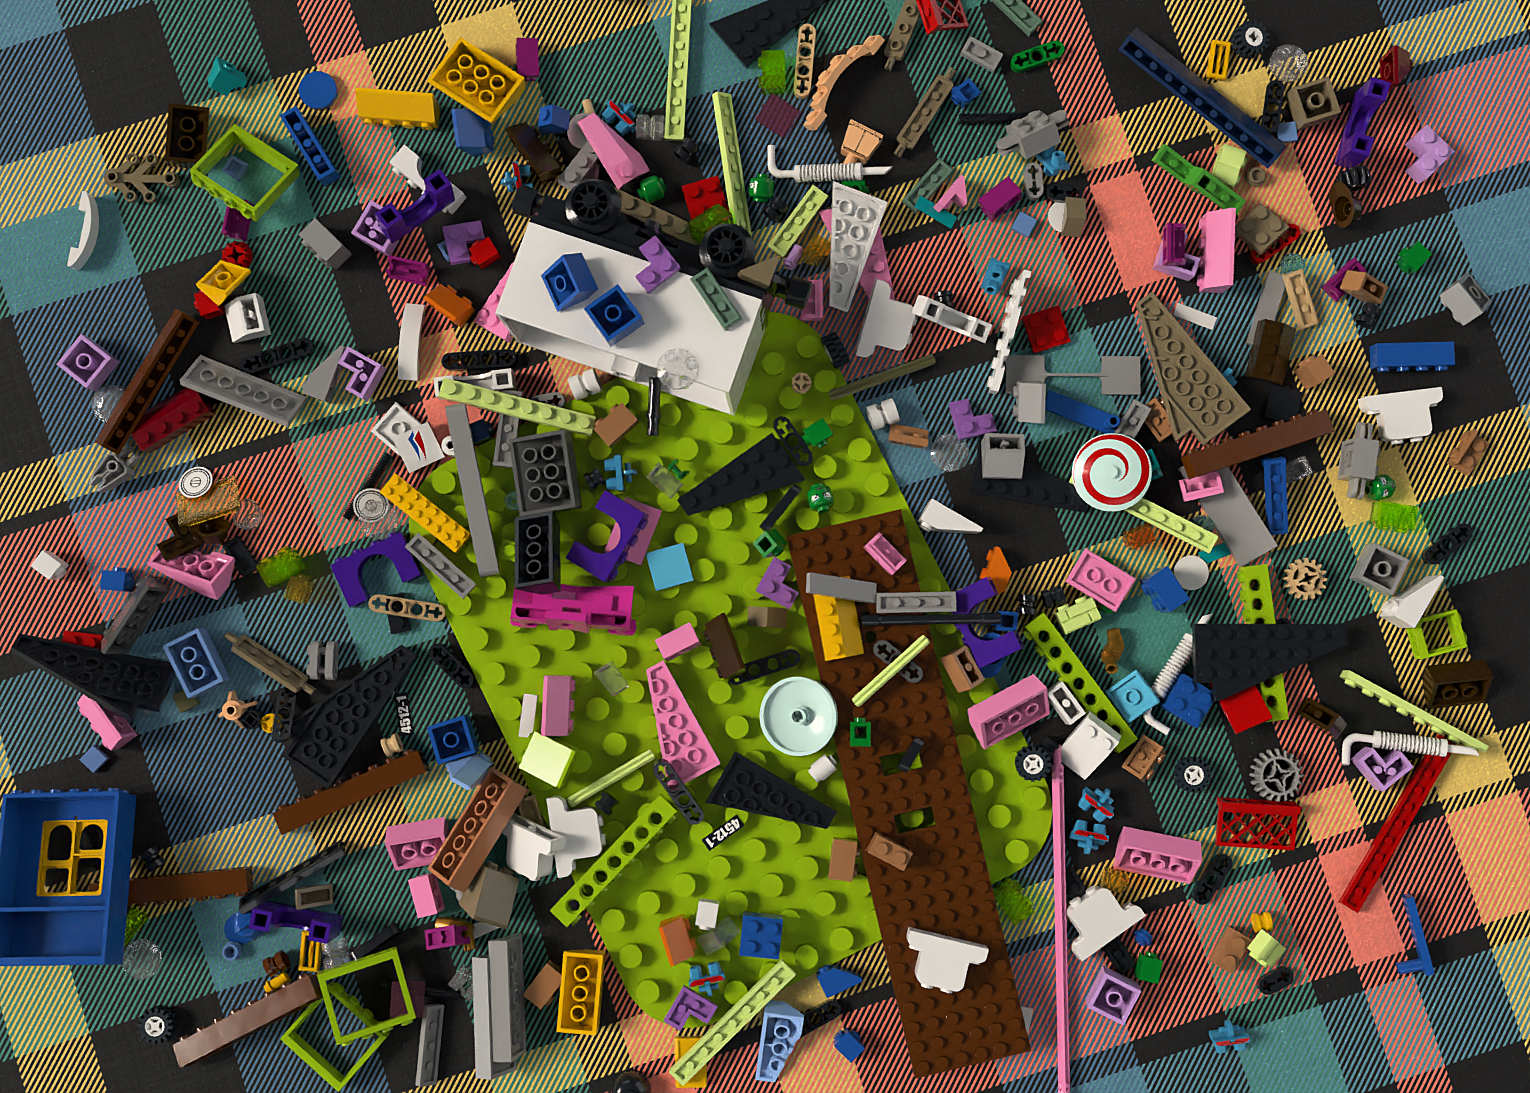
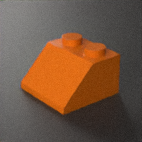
[423,284,475,328]
[659,914,697,967]

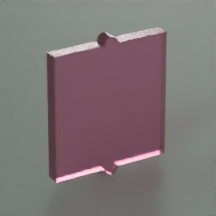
[755,93,800,138]
[390,979,425,1017]

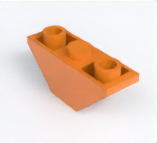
[979,546,1012,594]

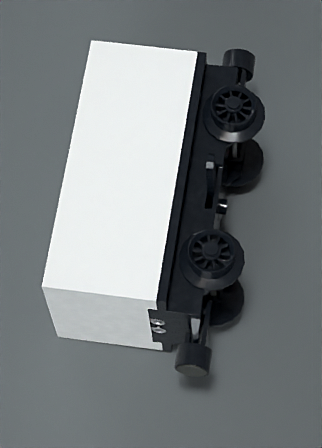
[495,179,813,416]

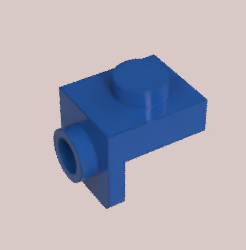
[951,78,981,109]

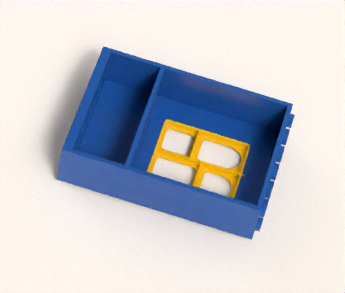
[0,788,137,966]

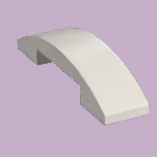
[67,191,99,271]
[398,303,426,381]

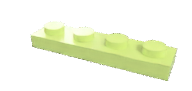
[768,185,828,258]

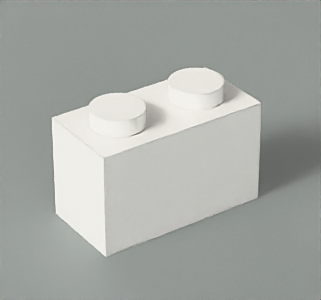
[1047,681,1086,725]

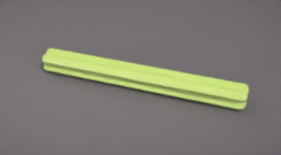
[852,635,930,707]
[567,749,655,807]

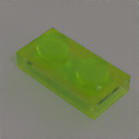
[124,907,149,947]

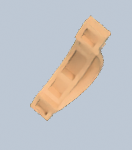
[803,35,885,130]

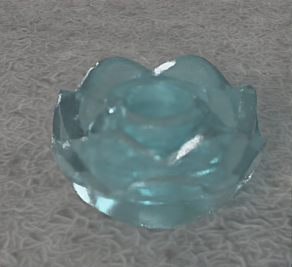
[1280,253,1305,274]
[1190,515,1214,533]

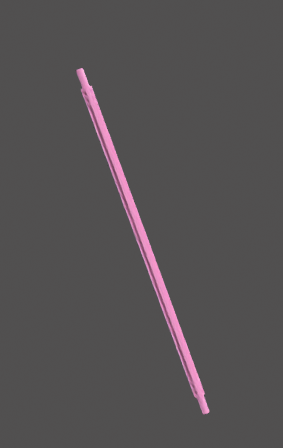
[1052,744,1070,1093]

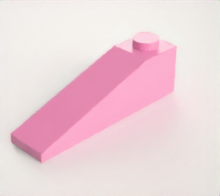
[577,113,650,190]

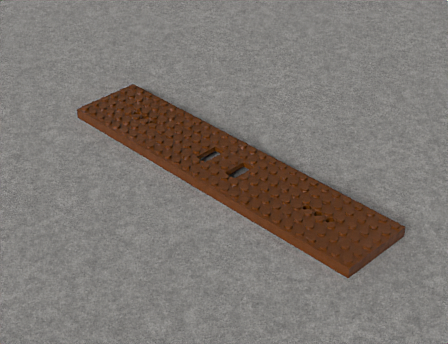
[786,509,1031,1079]

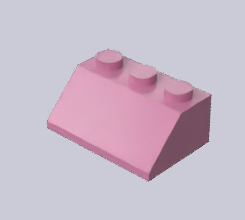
[541,675,576,736]
[77,694,137,750]
[385,817,450,871]

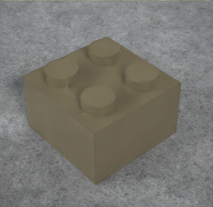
[1285,76,1341,131]

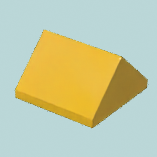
[196,260,251,306]

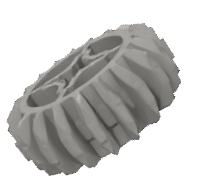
[1249,748,1304,802]

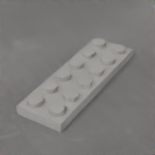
[180,355,307,427]

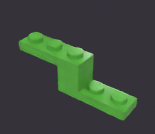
[1152,144,1246,214]

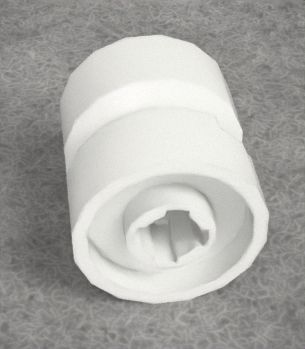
[568,368,603,401]
[866,398,900,431]

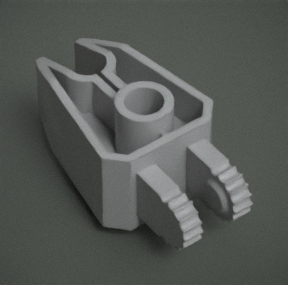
[89,445,141,493]

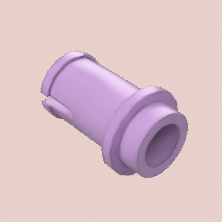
[783,244,805,270]

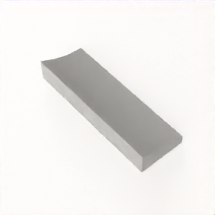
[1178,465,1278,567]
[488,933,526,1062]
[472,955,517,1080]

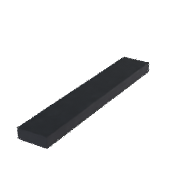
[238,840,345,915]
[1066,865,1136,975]

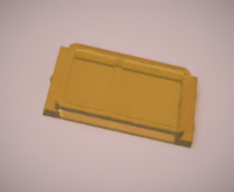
[175,475,240,526]

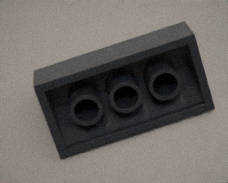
[515,511,561,595]

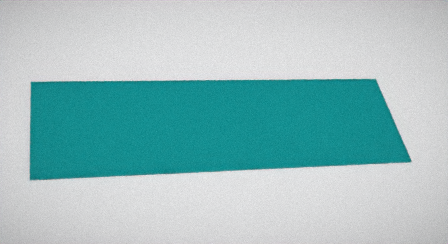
[914,195,957,229]
[1198,543,1231,564]

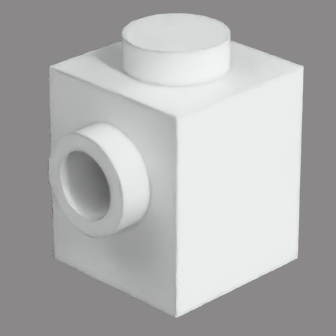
[31,550,69,580]
[695,898,719,930]

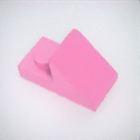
[933,174,967,212]

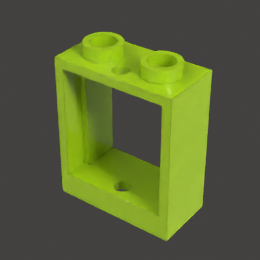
[1406,609,1467,659]

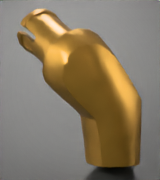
[1101,627,1124,674]
[435,917,477,952]

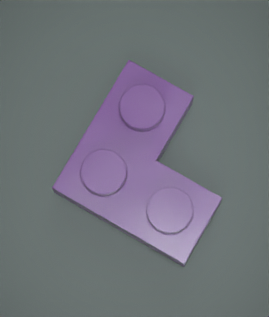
[442,220,485,265]
[635,236,681,294]
[949,399,997,441]
[755,557,799,610]
[663,985,718,1031]

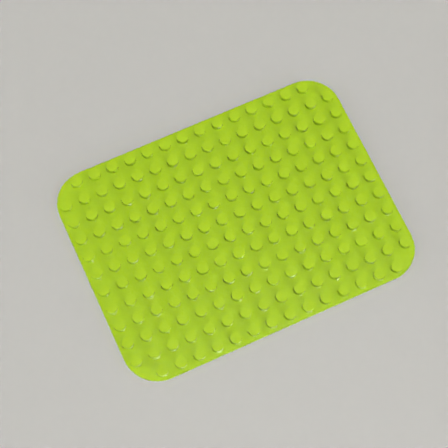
[409,312,1052,1028]

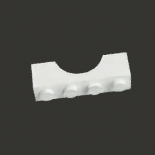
[390,145,467,215]
[911,295,992,343]
[434,368,516,400]

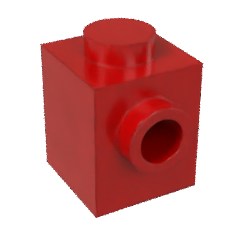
[469,237,501,269]
[194,290,226,320]

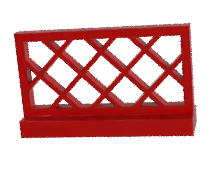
[916,0,969,35]
[1215,797,1301,850]

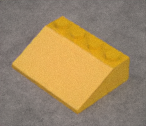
[427,37,526,123]

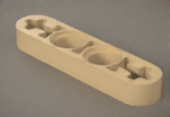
[794,24,816,99]
[368,595,445,622]

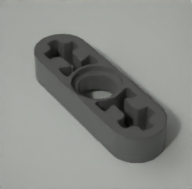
[873,640,923,683]

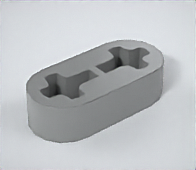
[1023,162,1043,201]
[530,392,566,408]

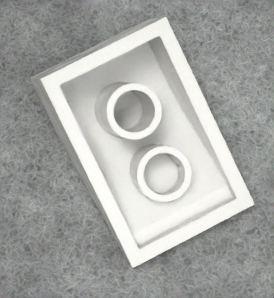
[917,499,983,534]
[1380,575,1444,628]
[1061,711,1121,780]

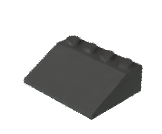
[508,429,583,517]
[101,575,171,654]

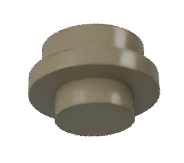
[1246,167,1266,187]

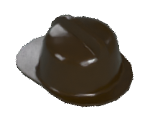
[1329,182,1362,228]
[188,511,230,545]

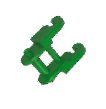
[667,459,690,480]

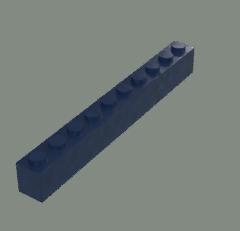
[1118,27,1286,169]

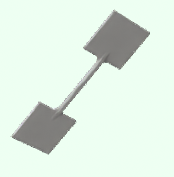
[1006,355,1141,395]

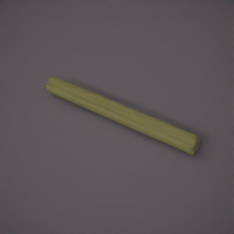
[828,354,936,401]

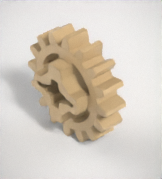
[1283,558,1328,600]

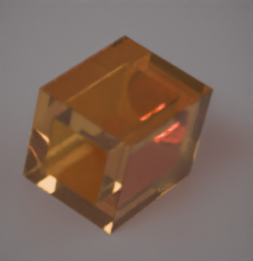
[1122,523,1156,550]

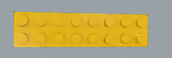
[380,473,471,553]

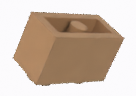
[1340,270,1388,304]
[1294,354,1335,390]
[593,403,639,448]
[939,645,985,693]
[867,832,913,871]
[828,837,860,882]
[1209,925,1252,974]
[522,959,562,1009]

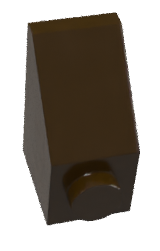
[1297,697,1347,740]

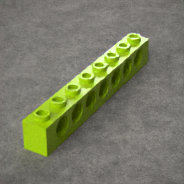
[1237,564,1289,722]
[1022,613,1137,753]
[550,793,678,927]

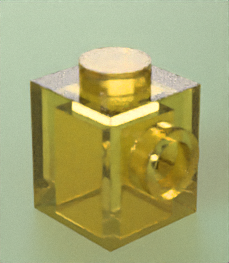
[802,233,831,267]
[283,573,315,604]
[1099,866,1129,893]

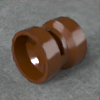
[262,950,291,977]

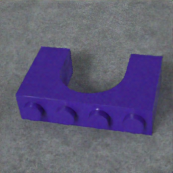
[1334,77,1391,169]
[375,169,455,244]
[566,490,649,583]
[330,531,424,608]
[950,577,1025,668]
[249,900,344,944]

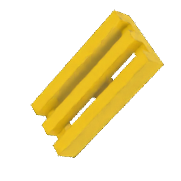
[1206,40,1232,81]
[298,930,322,972]

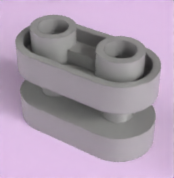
[306,640,339,680]

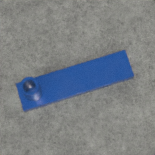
[1045,390,1121,434]
[1260,456,1288,535]
[1396,893,1435,976]

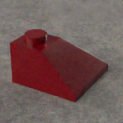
[1379,45,1412,93]

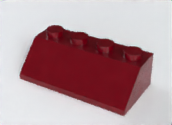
[132,387,216,454]

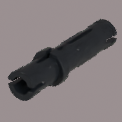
[646,377,661,436]

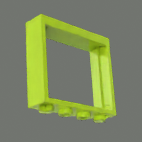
[190,124,300,222]
[317,946,416,1046]
[280,981,390,1092]

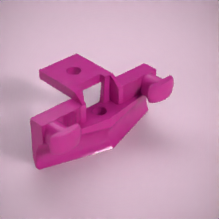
[510,584,637,636]

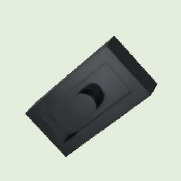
[385,592,412,634]

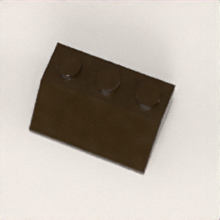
[165,103,210,168]
[505,122,563,186]
[1245,319,1296,386]
[703,613,748,682]
[1422,659,1493,709]

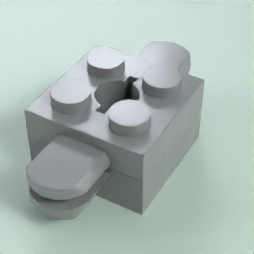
[996,110,1069,159]
[1337,422,1381,500]

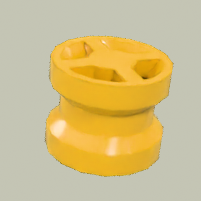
[261,713,284,733]
[1251,911,1273,933]

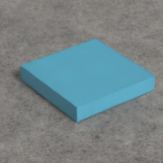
[646,543,694,591]
[1105,669,1160,724]

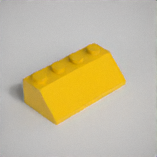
[355,87,441,130]
[813,576,864,661]
[557,949,606,1035]

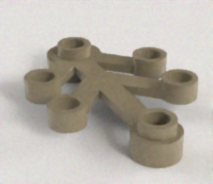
[104,152,181,204]

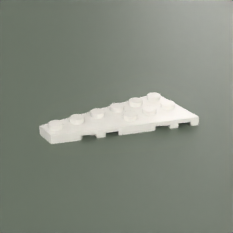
[829,181,888,312]
[987,270,1032,395]

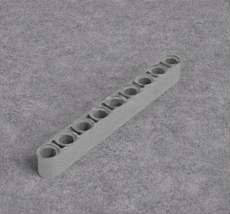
[445,403,500,577]

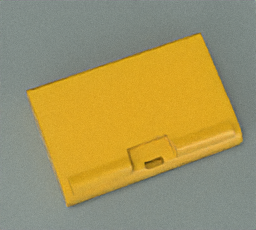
[674,1036,707,1088]

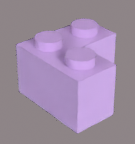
[1405,125,1455,184]
[351,200,399,256]
[1152,233,1200,281]
[338,346,387,402]
[1350,747,1413,792]

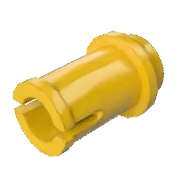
[264,971,291,992]

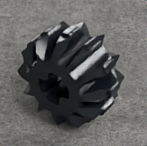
[1336,165,1372,192]

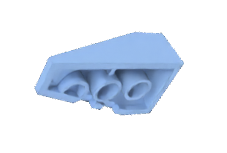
[445,752,494,791]
[755,1000,804,1082]

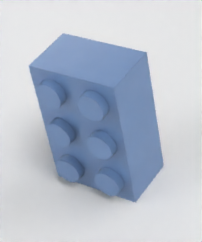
[163,628,231,699]

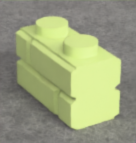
[1054,596,1102,634]

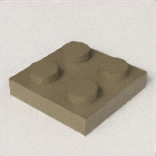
[1235,203,1289,255]

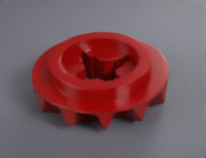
[221,241,253,268]

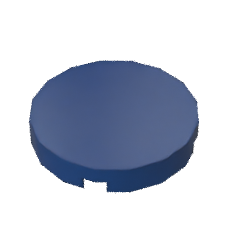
[299,71,338,110]

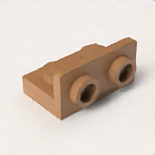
[1144,396,1172,442]
[887,424,929,449]
[1447,429,1490,476]
[1121,735,1166,782]

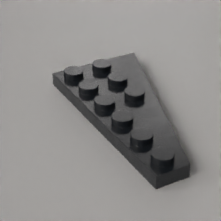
[709,0,828,68]
[677,433,806,516]
[970,436,1087,513]
[705,751,837,829]

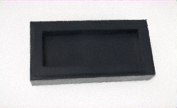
[222,535,261,578]

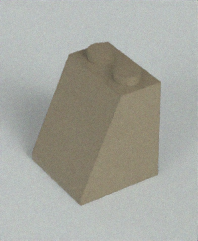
[458,861,519,929]

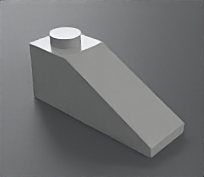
[302,345,346,404]

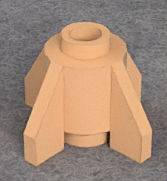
[218,690,258,729]

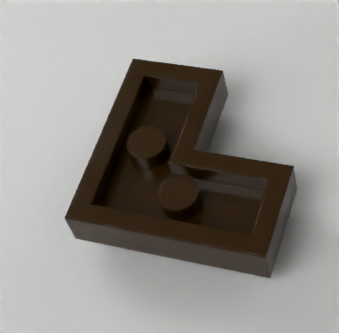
[156,510,203,563]

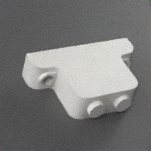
[854,278,918,357]
[1358,387,1443,445]
[547,796,607,878]
[502,813,566,881]
[1066,885,1146,961]
[906,927,989,994]

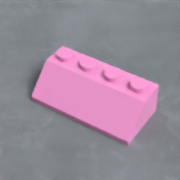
[1197,208,1236,293]
[968,674,1050,750]
[1113,826,1202,884]

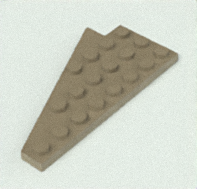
[1136,292,1251,446]

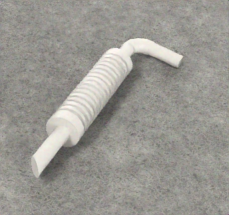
[767,145,892,182]
[1143,614,1213,735]
[1342,731,1479,765]

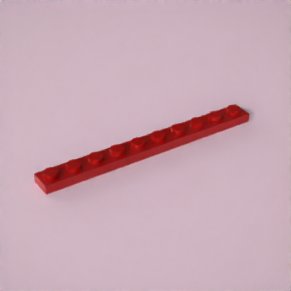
[1338,734,1455,913]

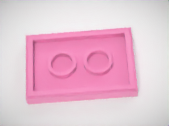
[605,497,662,565]
[1065,548,1136,612]

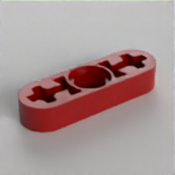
[1249,224,1300,264]

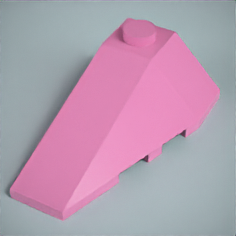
[147,550,235,600]

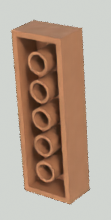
[427,766,528,893]

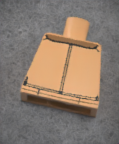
[841,119,883,165]

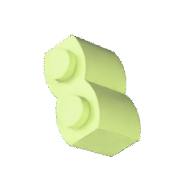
[1211,143,1247,189]
[1247,929,1286,968]

